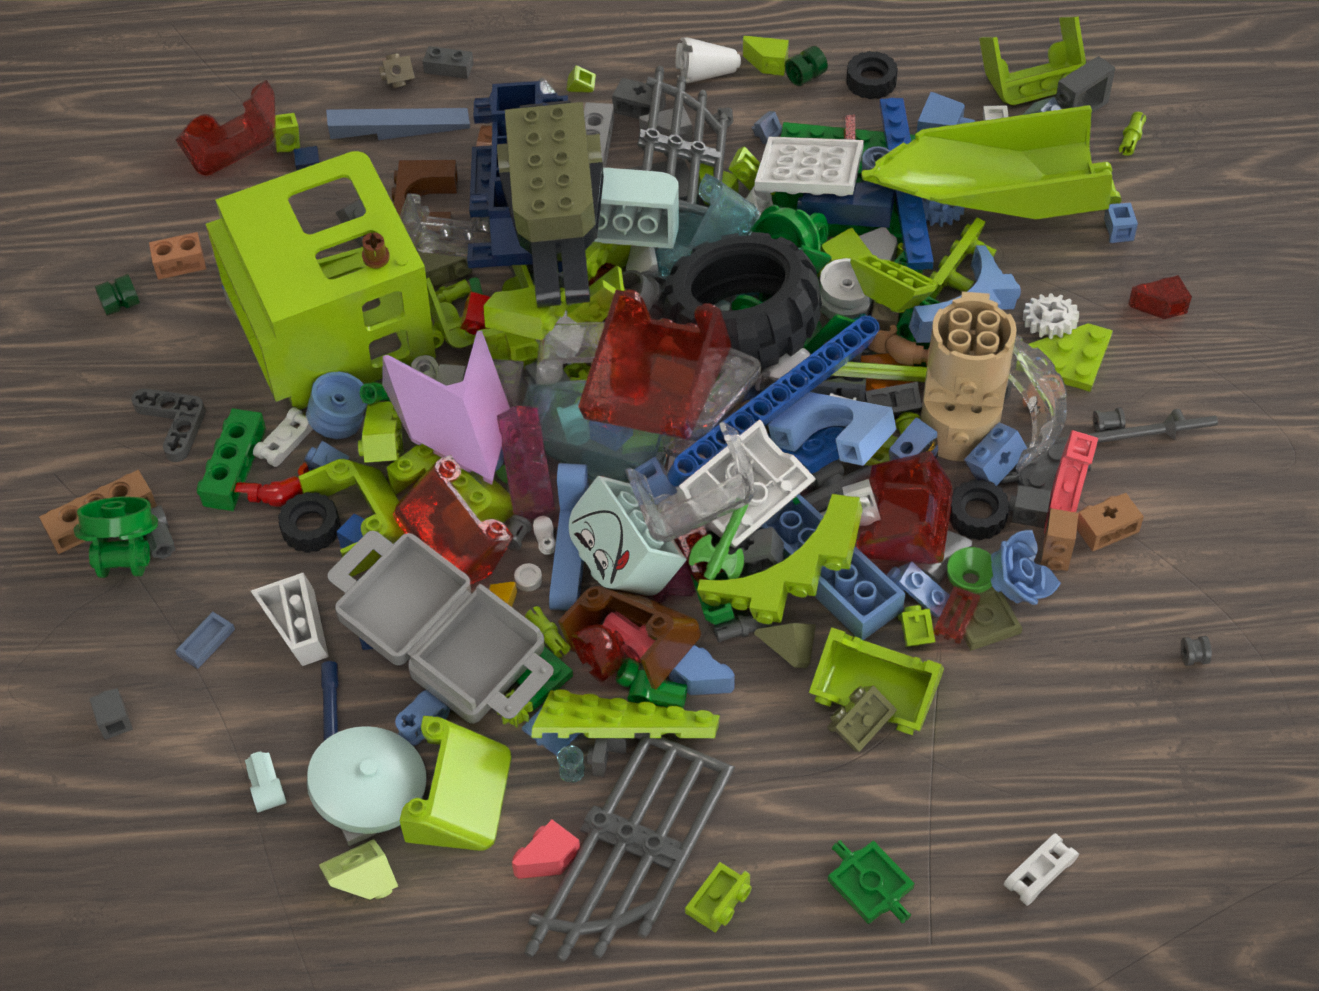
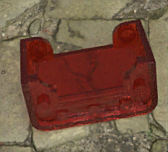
[175,80,276,176]
[857,451,953,565]
[393,455,514,584]

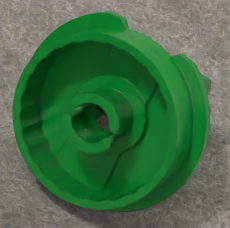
[751,205,828,251]
[73,496,158,578]

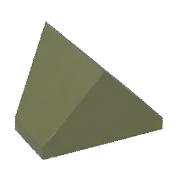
[754,623,816,668]

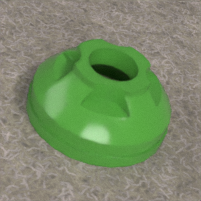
[947,547,993,594]

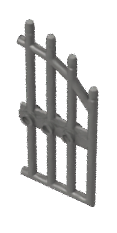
[637,66,728,220]
[524,733,735,962]

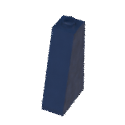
[797,182,895,228]

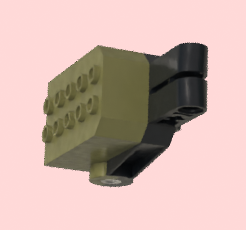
[497,100,604,308]

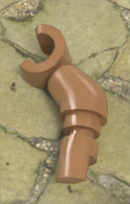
[868,325,930,366]

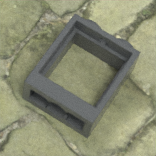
[1056,56,1116,114]

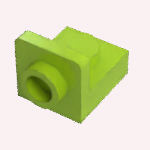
[898,605,935,647]

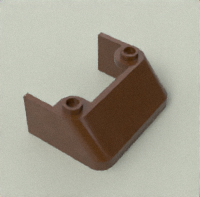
[558,586,701,690]

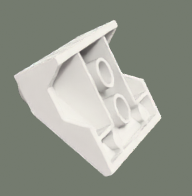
[675,420,815,548]

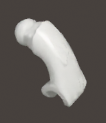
[533,516,556,554]

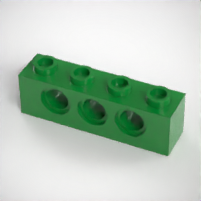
[197,408,266,511]

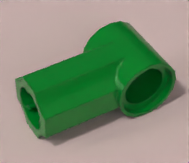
[627,670,688,708]

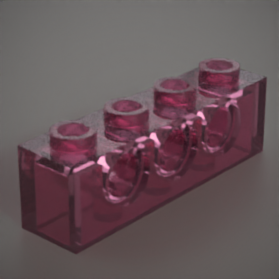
[497,406,555,519]

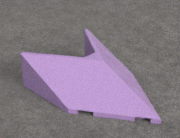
[383,331,511,485]

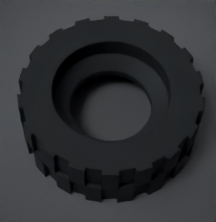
[846,51,898,99]
[948,479,1010,540]
[278,492,341,553]

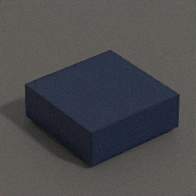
[294,146,320,171]

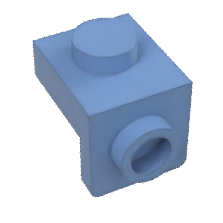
[304,441,349,471]

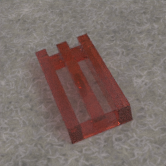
[934,586,981,644]

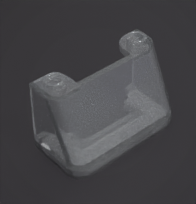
[400,193,491,258]
[536,322,645,385]
[660,343,761,458]

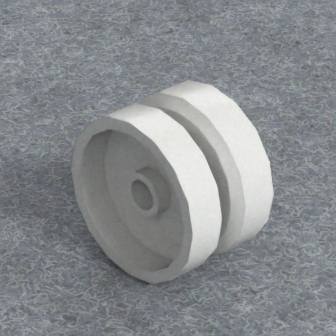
[820,258,873,319]

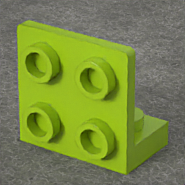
[566,266,626,331]

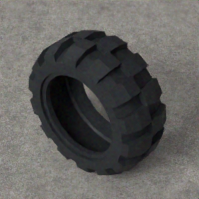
[661,232,822,373]

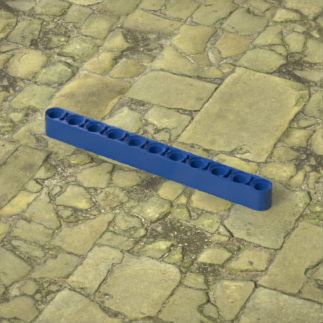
[667,316,880,488]

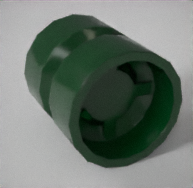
[784,45,828,87]
[94,274,140,316]

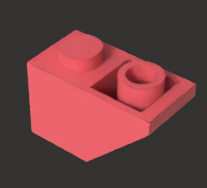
[512,820,580,879]

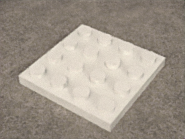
[755,137,863,196]

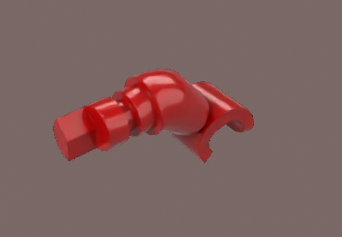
[235,463,309,507]

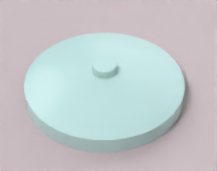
[307,726,426,834]

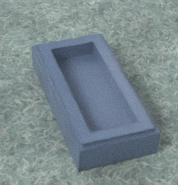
[175,612,235,669]

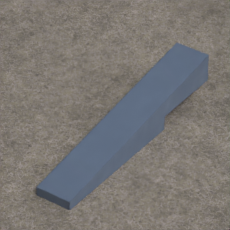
[326,108,470,140]

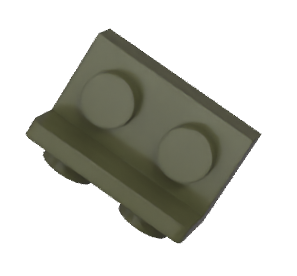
[827,686,897,752]

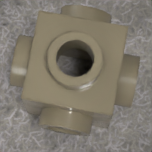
[379,53,415,88]

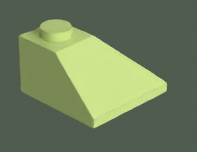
[319,839,398,900]

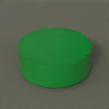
[616,658,639,688]

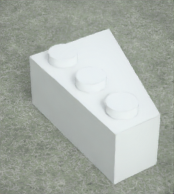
[251,573,329,666]

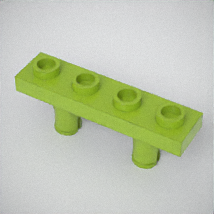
[929,217,997,299]

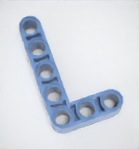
[549,463,589,611]

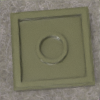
[946,586,1023,651]

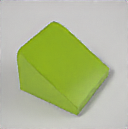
[566,65,596,92]

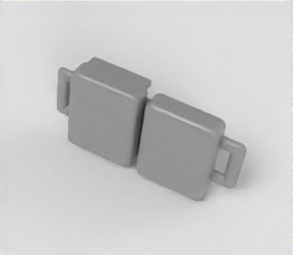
[328,531,554,724]

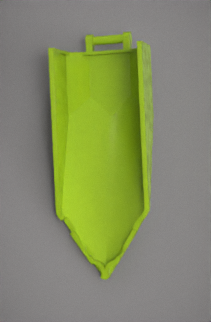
[862,105,1122,219]

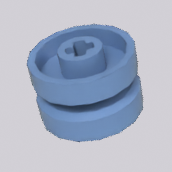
[306,372,368,439]

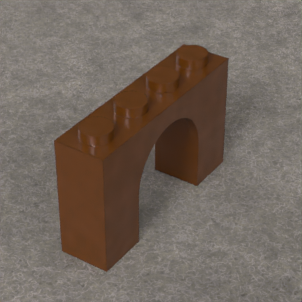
[392,160,458,246]

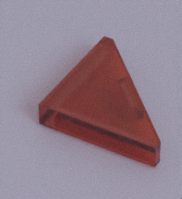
[842,114,855,140]

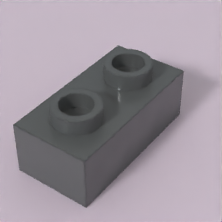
[423,46,474,79]

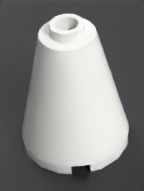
[675,37,741,84]

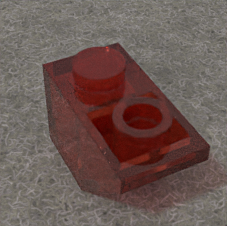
[1128,275,1192,319]

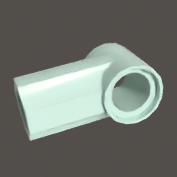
[245,751,287,812]

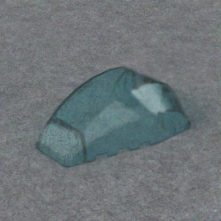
[514,379,684,496]

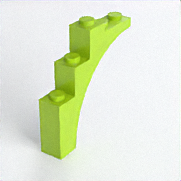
[697,494,863,624]

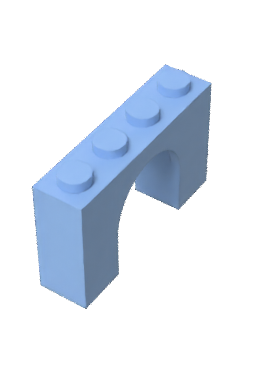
[768,392,896,466]

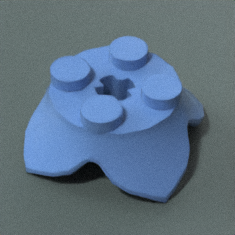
[991,530,1061,605]

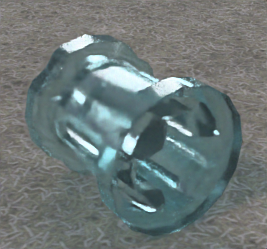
[557,746,585,783]

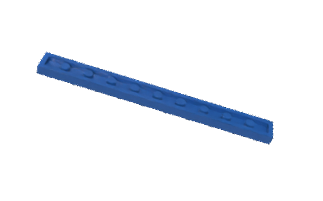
[879,98,934,270]

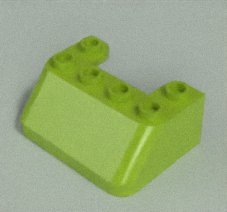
[387,444,516,555]

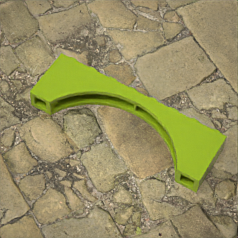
[484,242,617,340]

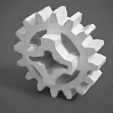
[1023,293,1079,339]

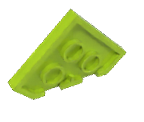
[1016,323,1113,392]

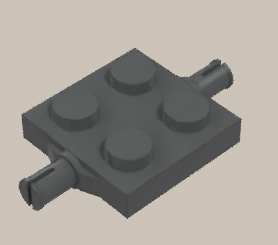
[1001,443,1091,495]

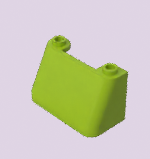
[809,627,944,735]

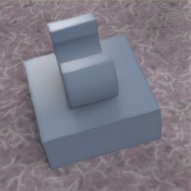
[751,111,782,144]

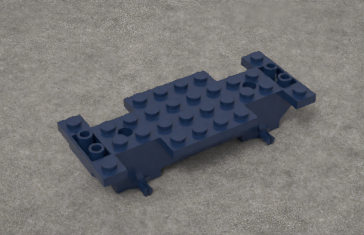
[467,81,568,268]

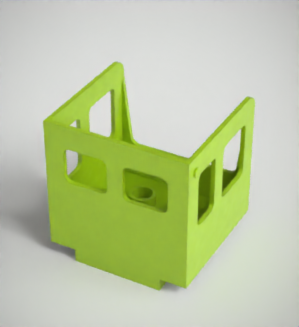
[205,151,436,410]

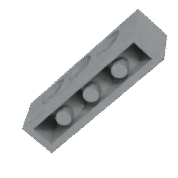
[584,102,614,168]

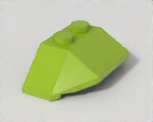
[850,254,938,313]

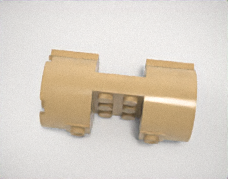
[921,292,1016,461]

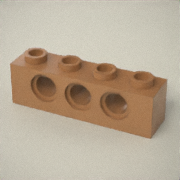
[39,470,157,554]

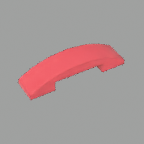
[1044,430,1098,534]

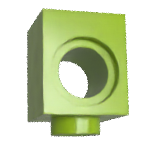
[271,113,300,152]

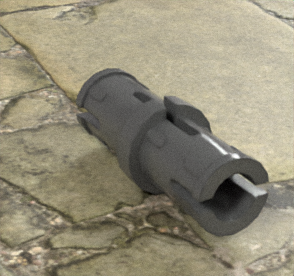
[713,615,772,643]

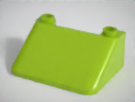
[399,716,511,851]

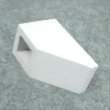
[842,479,881,526]

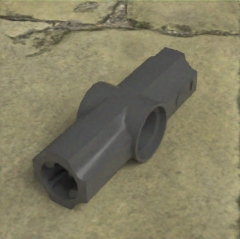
[803,465,880,513]

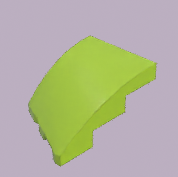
[478,329,561,372]

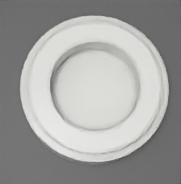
[514,563,542,592]

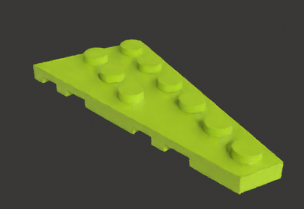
[531,689,720,738]

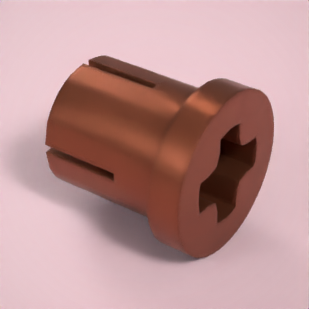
[362,233,390,268]

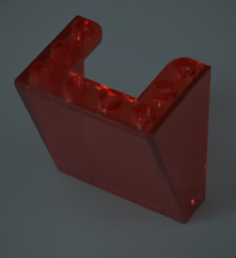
[578,289,731,440]

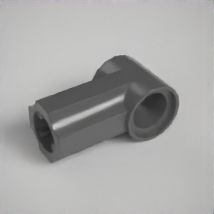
[143,505,176,559]

